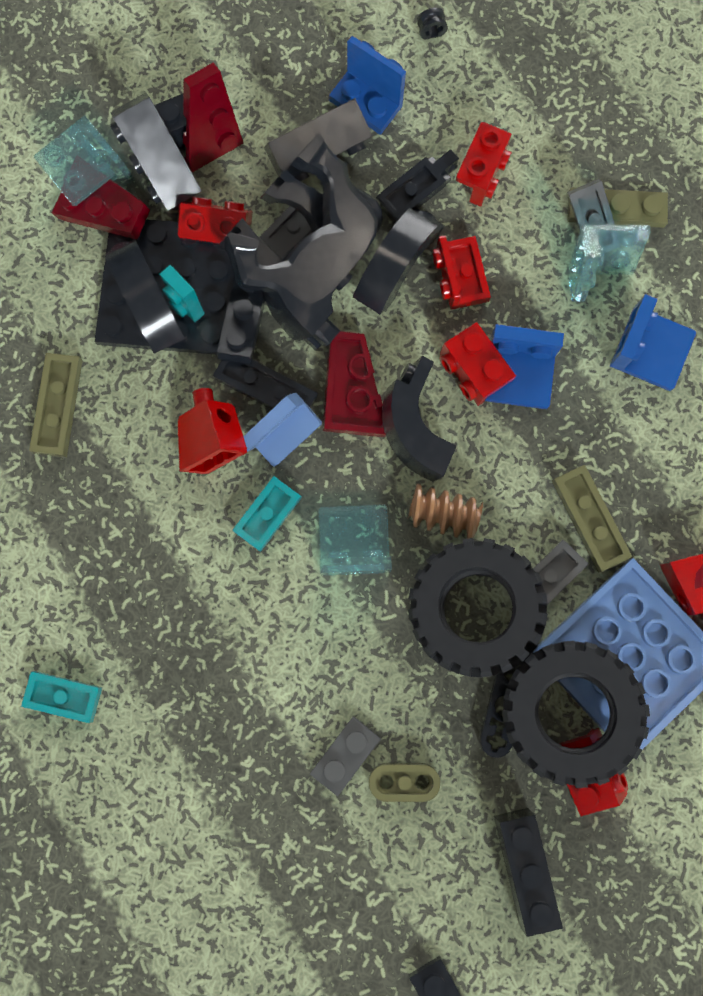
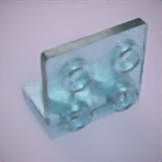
[34,115,135,206]
[568,225,651,302]
[319,505,392,576]

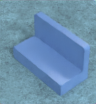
[243,393,322,467]

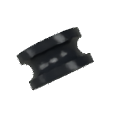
[417,7,448,40]

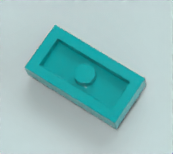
[160,265,205,322]
[232,476,302,552]
[21,671,103,723]

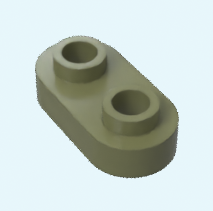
[369,763,441,802]

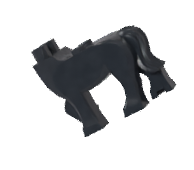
[217,133,383,350]

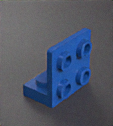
[329,36,406,135]
[610,294,696,391]
[485,324,564,409]

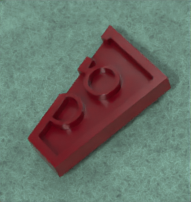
[183,62,244,173]
[52,156,150,239]
[322,331,386,437]

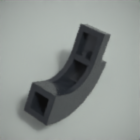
[353,208,444,315]
[105,239,185,354]
[382,356,457,482]

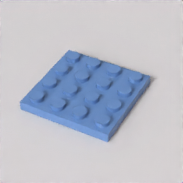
[533,558,703,749]

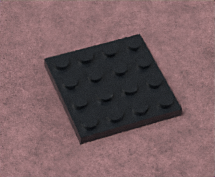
[94,219,235,355]

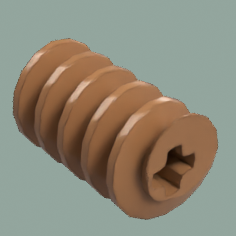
[408,484,483,539]

